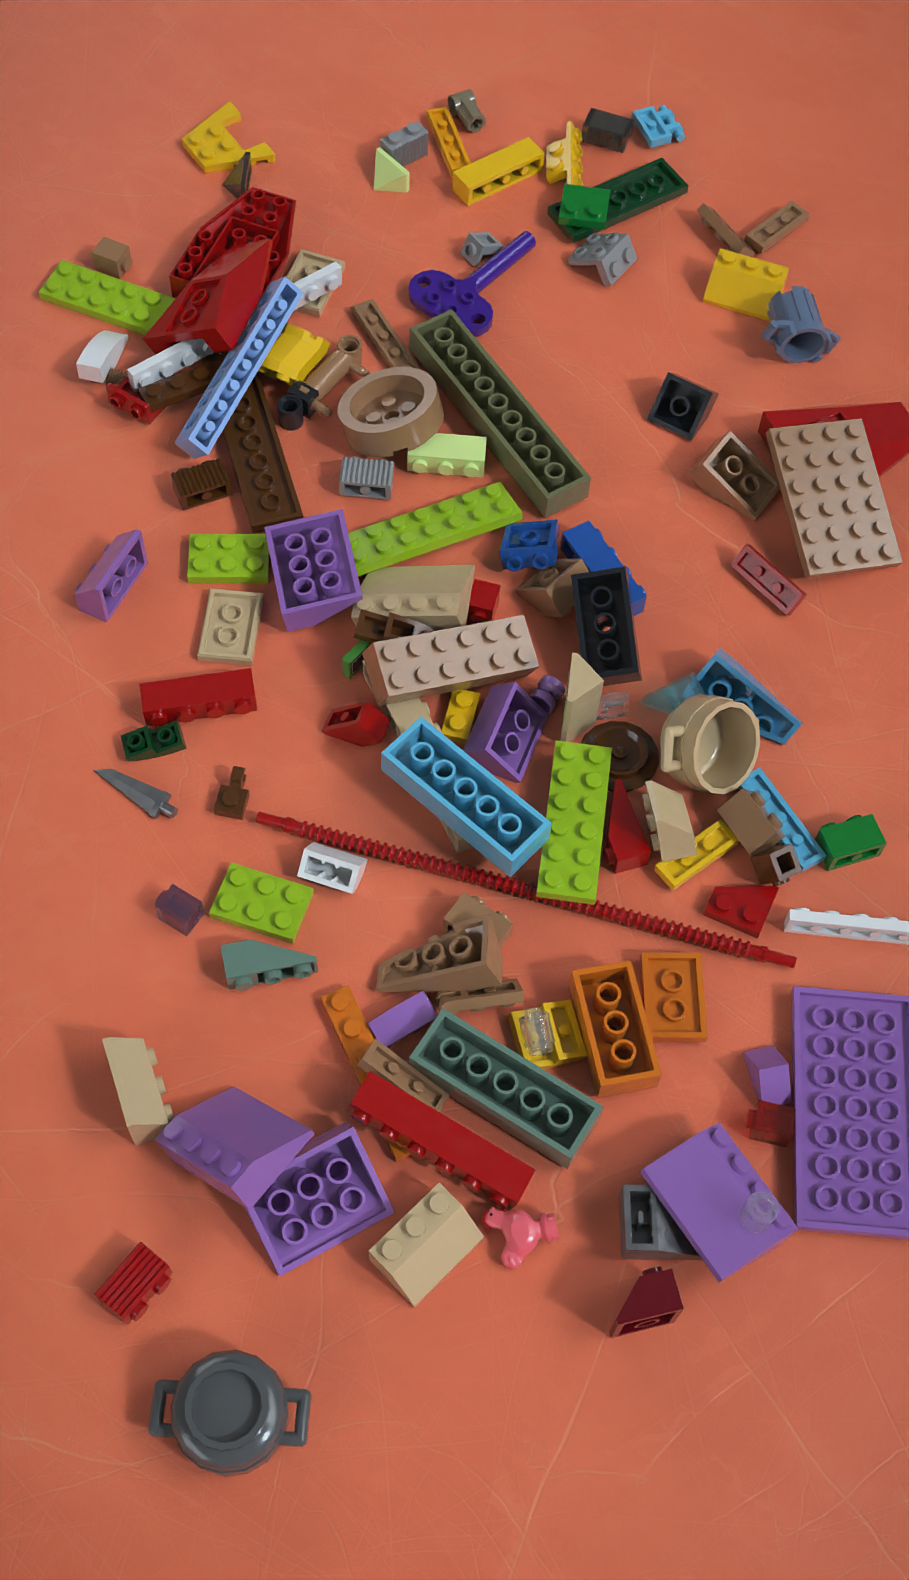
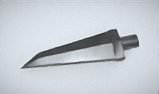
[94,769,178,819]

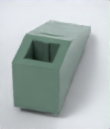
[220,939,318,991]

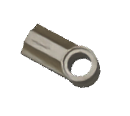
[448,89,486,133]

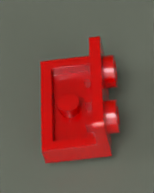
[106,377,166,425]

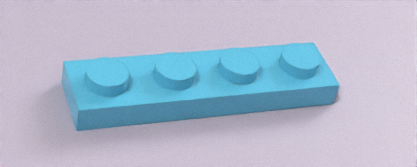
[738,767,827,873]

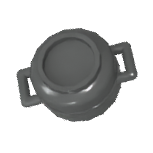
[148,1350,311,1477]

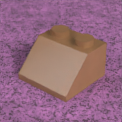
[515,558,589,618]

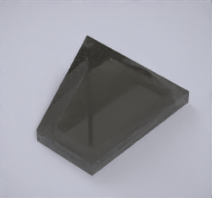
[222,152,252,198]

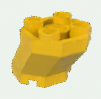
[258,323,330,386]

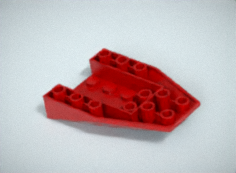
[169,187,296,300]
[143,238,273,354]
[758,402,909,477]

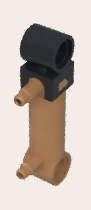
[277,335,370,431]

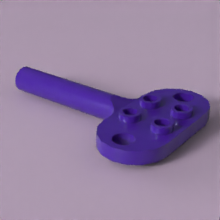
[409,231,536,337]

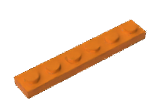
[321,985,412,1162]

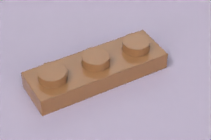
[744,201,809,254]
[697,203,755,257]
[357,1039,450,1112]

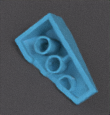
[681,648,802,744]

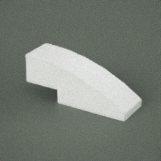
[76,330,129,383]

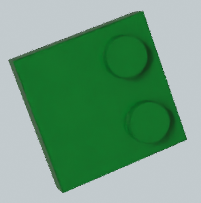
[558,184,610,230]

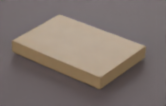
[286,249,345,318]
[197,588,264,666]

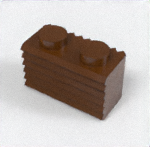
[171,458,232,510]

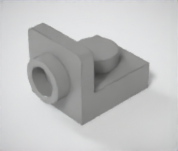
[461,232,503,266]

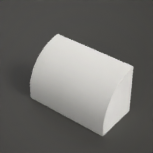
[297,842,368,894]

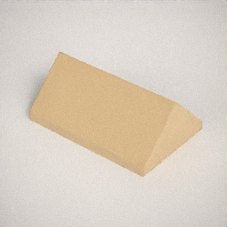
[560,653,604,742]

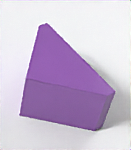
[743,1046,792,1111]

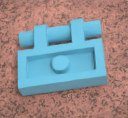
[632,105,685,148]

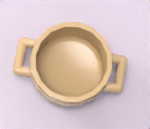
[660,694,760,794]

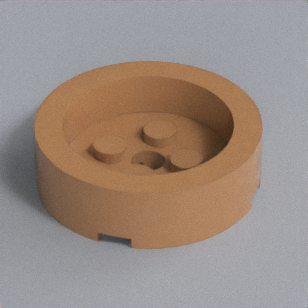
[337,367,444,457]

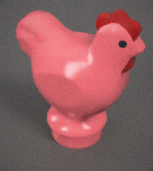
[481,1207,560,1269]

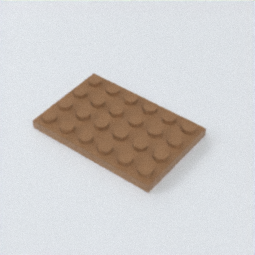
[765,418,903,579]

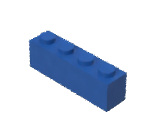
[560,521,647,616]

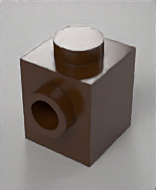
[750,844,802,886]

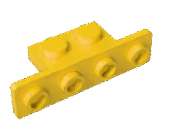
[546,121,583,186]

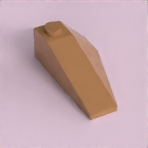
[376,915,503,993]

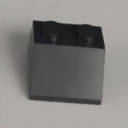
[647,372,719,440]

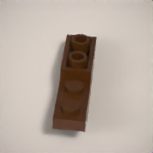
[353,609,438,643]

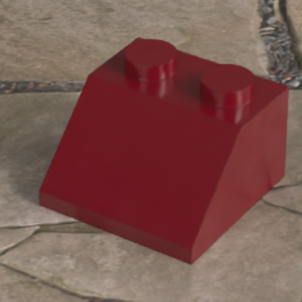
[609,1266,684,1338]

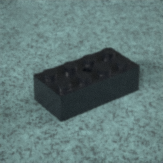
[571,566,642,686]

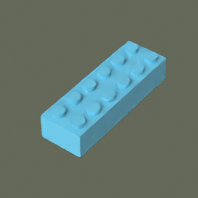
[381,717,552,877]

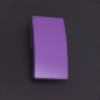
[368,991,438,1048]

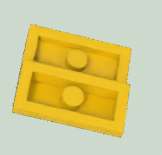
[508,1000,587,1070]

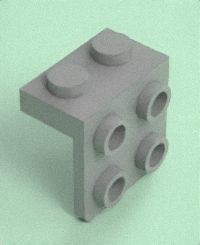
[567,232,638,286]

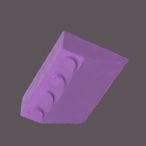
[264,509,363,632]
[155,1087,314,1210]
[244,1122,395,1276]
[640,1123,798,1282]

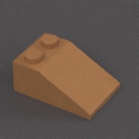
[687,431,780,520]

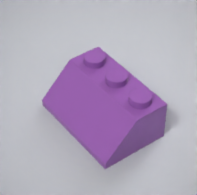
[75,529,148,622]
[463,682,549,783]

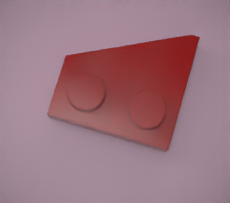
[703,886,779,939]

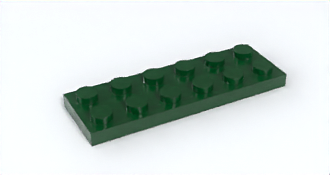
[547,158,689,243]

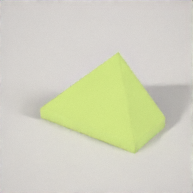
[373,147,410,193]

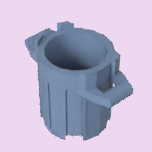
[761,286,840,363]

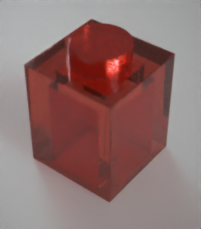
[745,1100,796,1147]

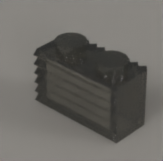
[582,108,634,153]

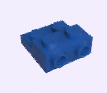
[499,519,559,572]

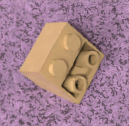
[642,780,697,862]

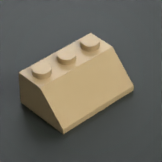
[102,1037,174,1146]
[369,1182,484,1308]

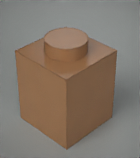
[91,237,132,279]

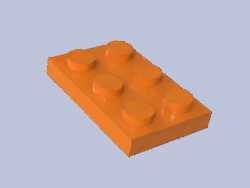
[640,952,708,1042]

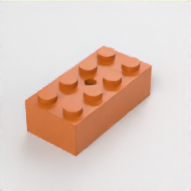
[569,960,662,1098]

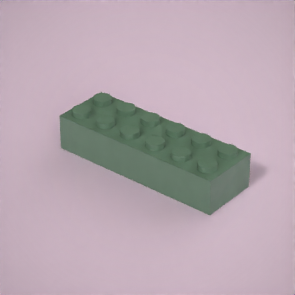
[409,1008,604,1169]

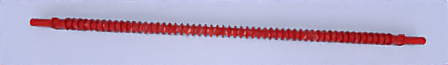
[256,811,797,968]

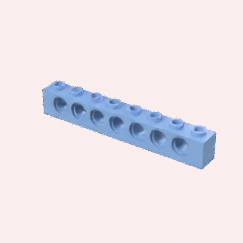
[174,277,304,459]

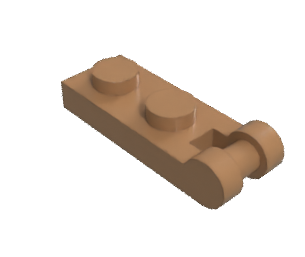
[435,978,524,1015]

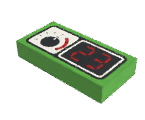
[342,640,372,679]

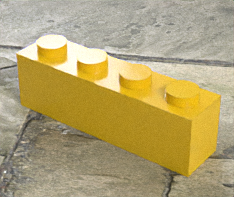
[452,137,545,206]

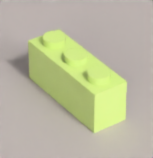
[407,433,487,477]

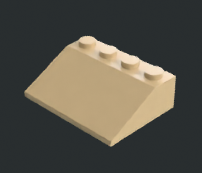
[351,565,475,630]

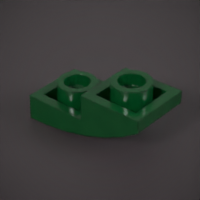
[121,720,187,761]

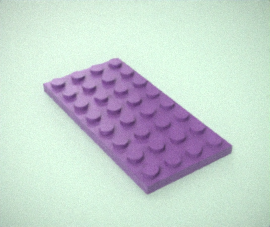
[791,986,909,1240]

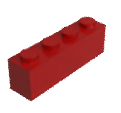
[139,668,257,727]

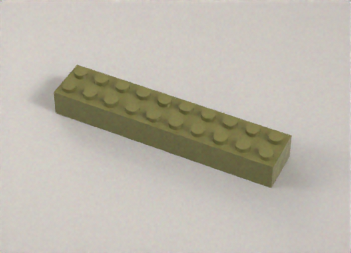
[409,309,591,518]

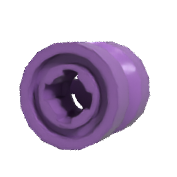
[530,675,565,714]

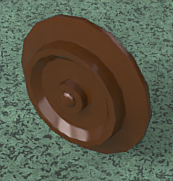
[581,721,659,792]

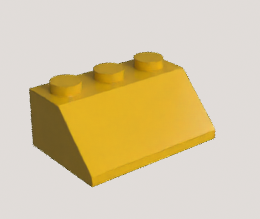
[703,248,789,321]

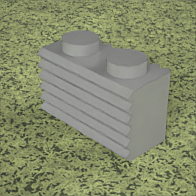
[379,121,428,167]
[339,456,394,500]

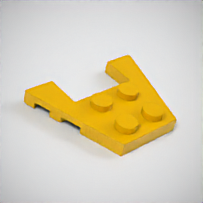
[182,101,276,174]

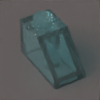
[641,671,706,714]

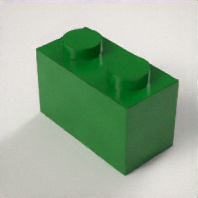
[815,814,887,871]

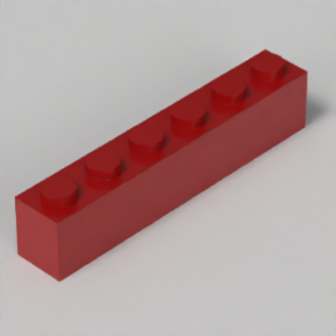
[347,1071,536,1209]

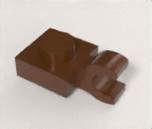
[214,766,250,820]

